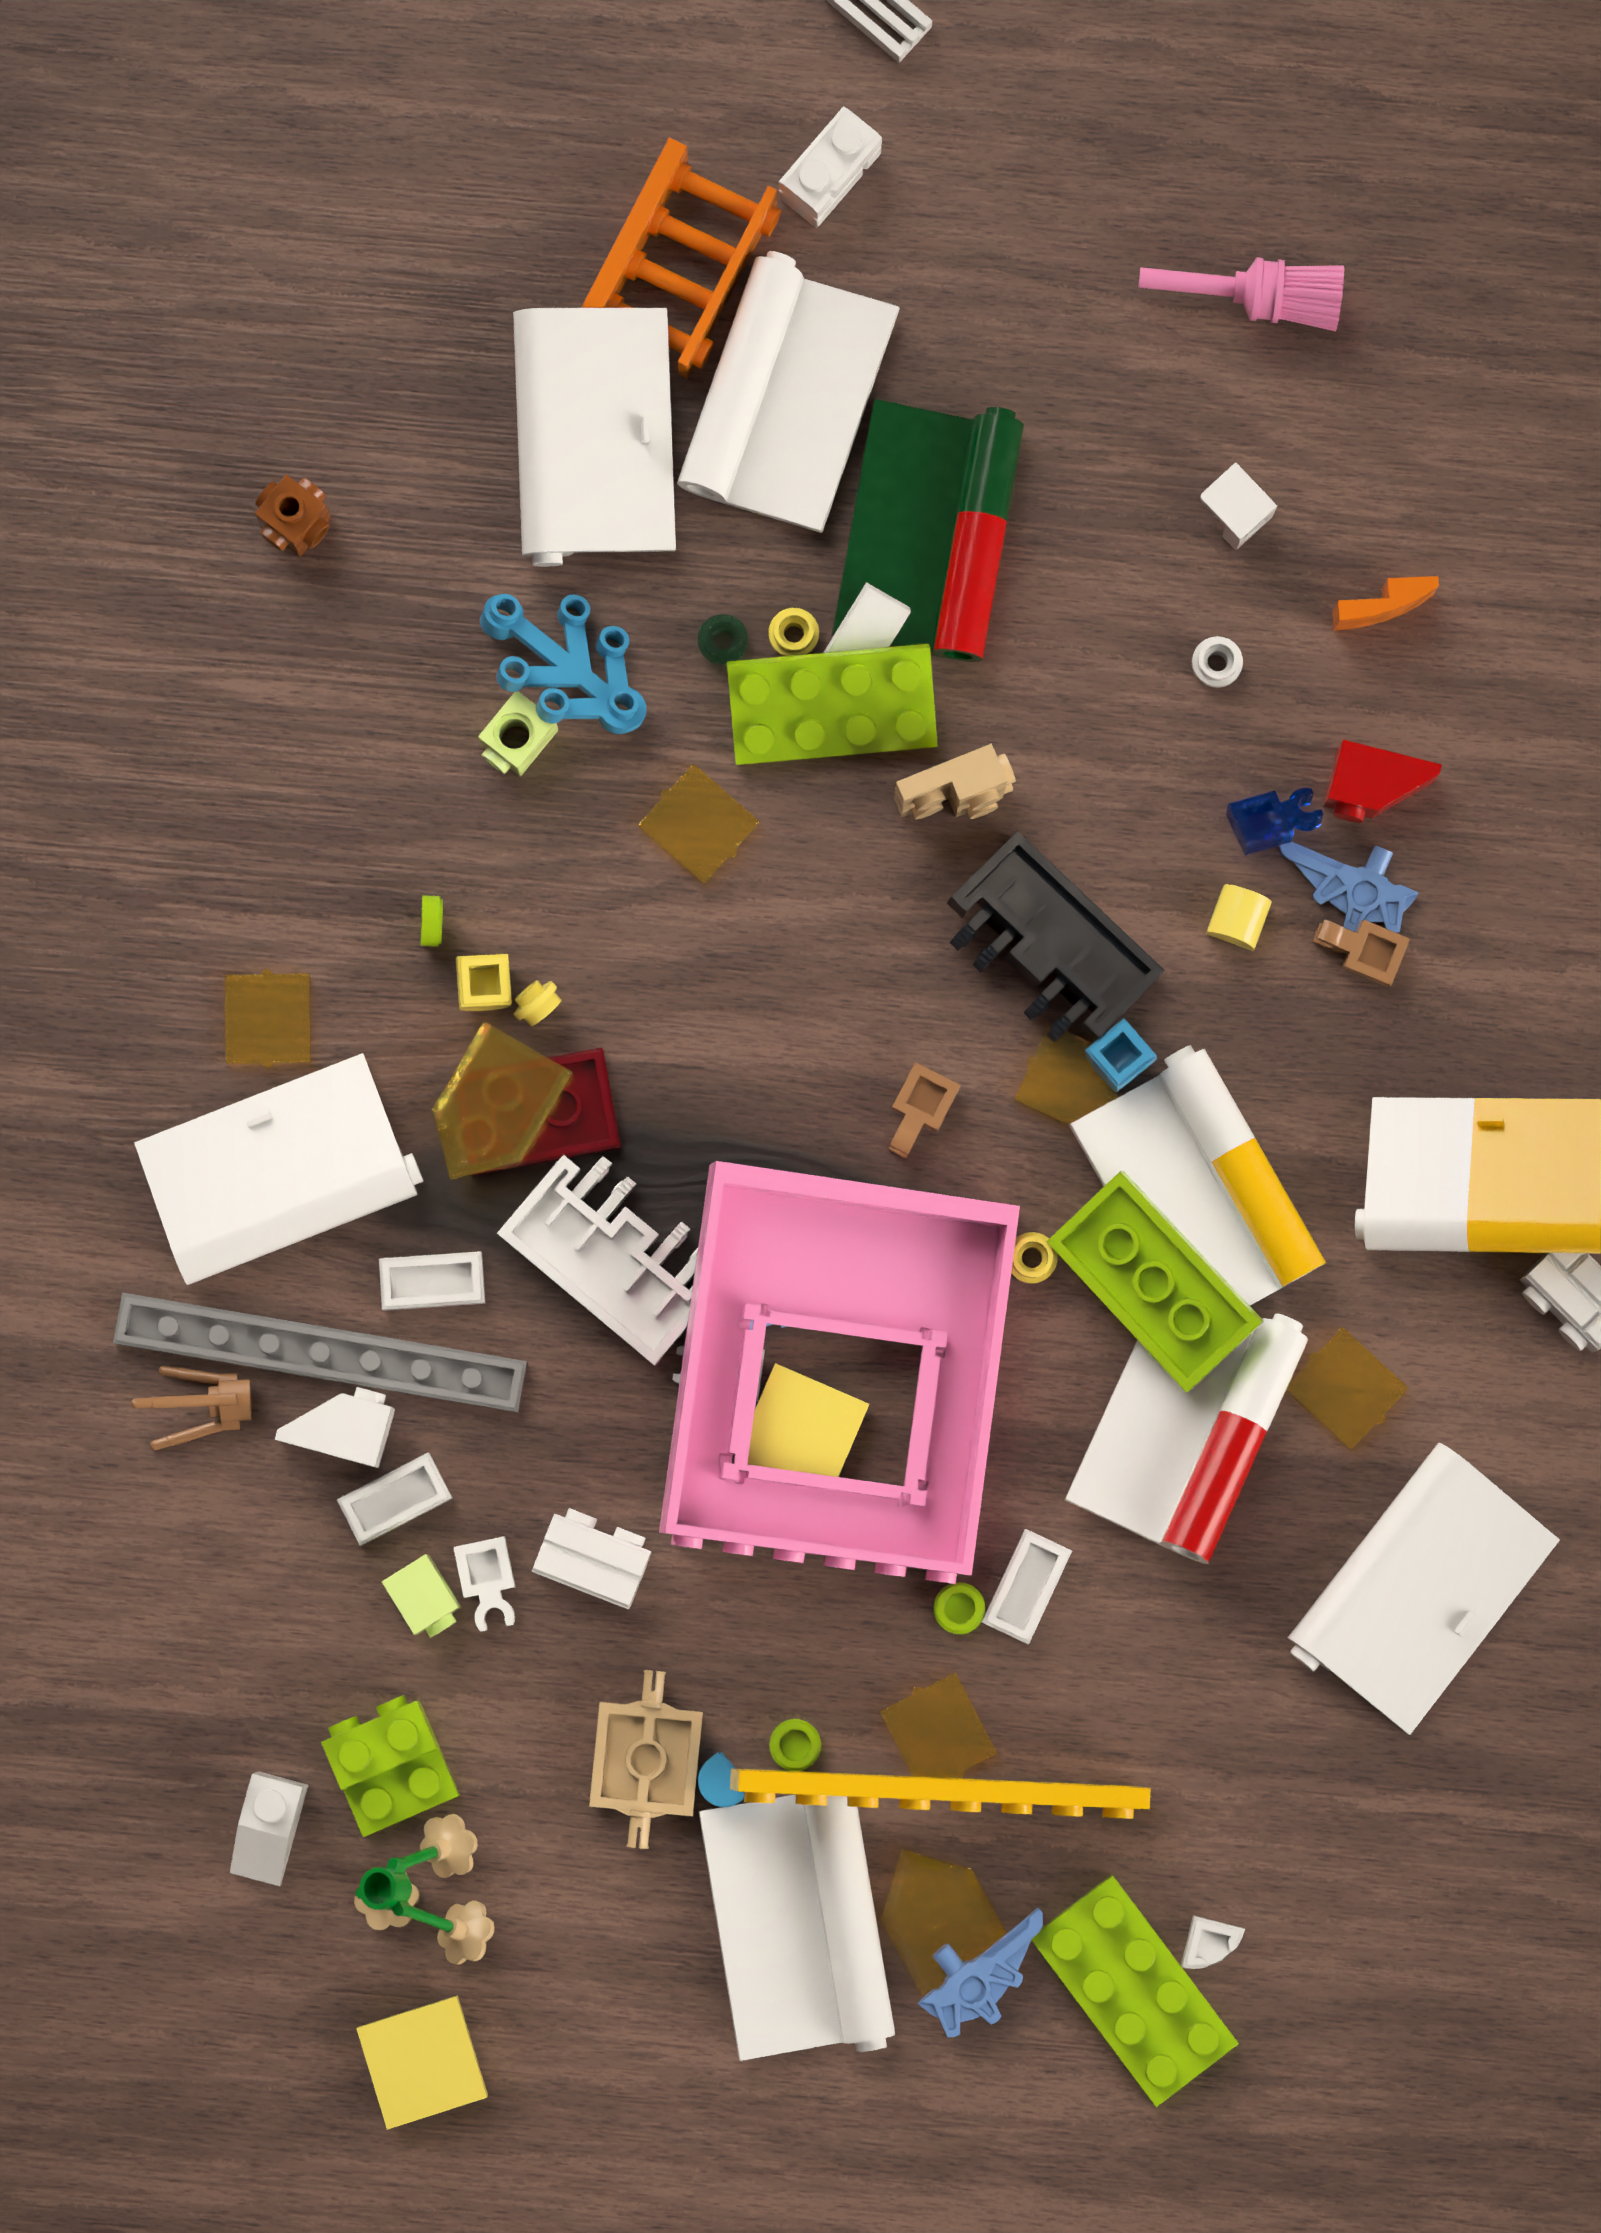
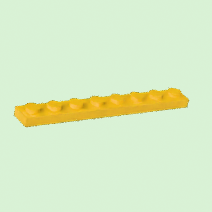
[730,1768,1151,1819]

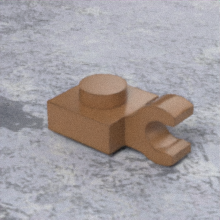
[1312,919,1410,988]
[888,1062,961,1159]

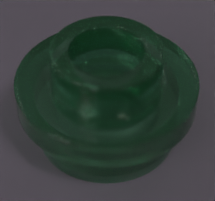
[698,614,748,665]

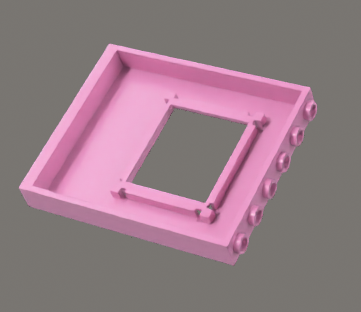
[659,1161,1020,1584]

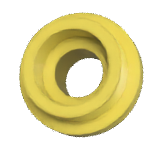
[769,608,819,657]
[513,980,561,1027]
[1011,1232,1058,1284]

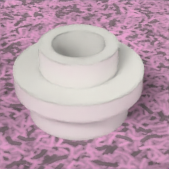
[1192,636,1243,688]

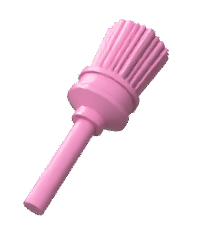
[1138,257,1344,332]

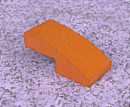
[1332,576,1439,631]

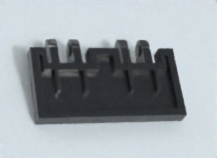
[947,831,1165,1043]

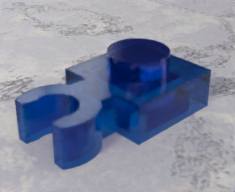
[1226,788,1324,855]

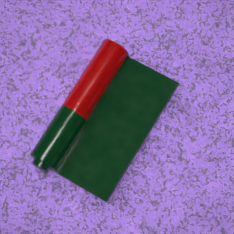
[831,399,1024,662]

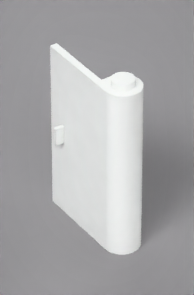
[677,251,899,533]
[513,308,676,567]
[134,1053,423,1285]
[1288,1443,1560,1735]
[698,1794,895,2061]

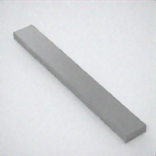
[113,1292,527,1413]

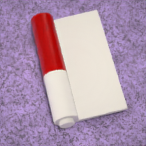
[1065,1314,1308,1564]

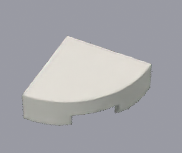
[1181,1915,1245,1969]

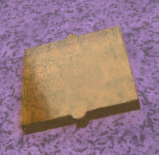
[638,763,760,884]
[225,969,311,1069]
[1014,1023,1118,1125]
[1286,1327,1408,1450]
[880,1672,997,1778]

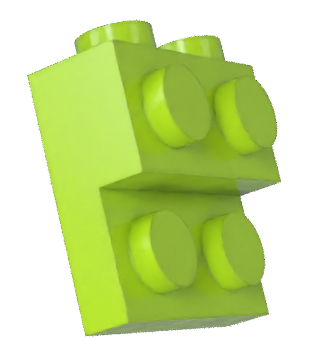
[321,1695,460,1837]

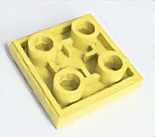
[734,1363,869,1477]
[356,1995,488,2130]

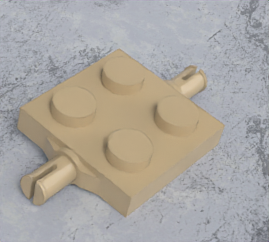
[589,1670,703,1849]

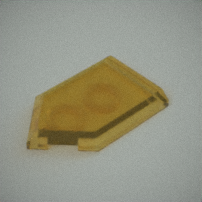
[432,1021,573,1180]
[881,1849,1007,1997]

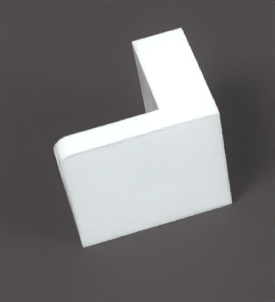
[1200,462,1277,551]

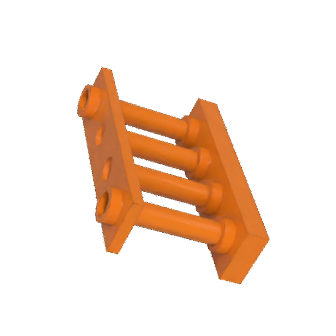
[581,137,782,379]

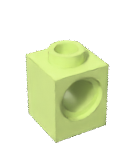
[478,691,558,777]
[382,1554,461,1638]

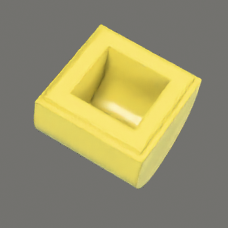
[1206,884,1272,951]
[456,954,512,1011]

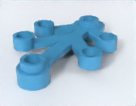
[480,594,647,734]

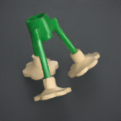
[354,1814,495,1965]

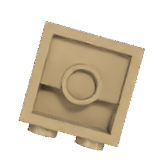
[894,743,1016,820]

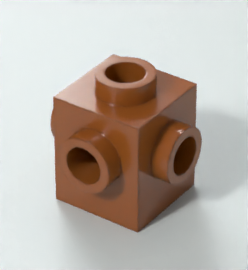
[254,474,331,557]

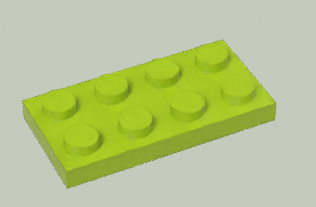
[727,644,938,765]
[1046,1171,1264,1393]
[1032,1874,1239,2107]

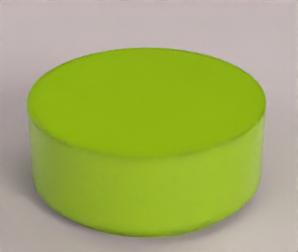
[420,895,443,947]
[933,1582,985,1634]
[769,1719,821,1771]

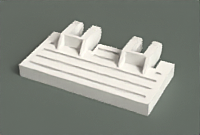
[497,1155,698,1366]

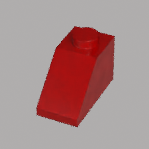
[1323,739,1442,823]

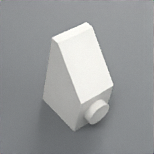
[275,1387,395,1468]
[230,1772,308,1886]

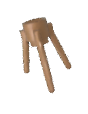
[131,1366,252,1450]

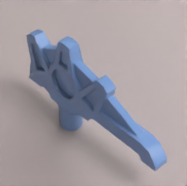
[1278,836,1419,933]
[917,1907,1043,2037]

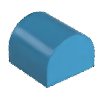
[1085,1019,1157,1092]
[698,1751,744,1807]

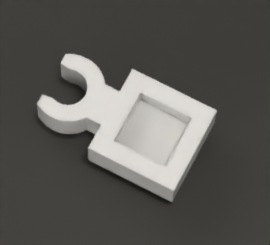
[454,1536,515,1632]

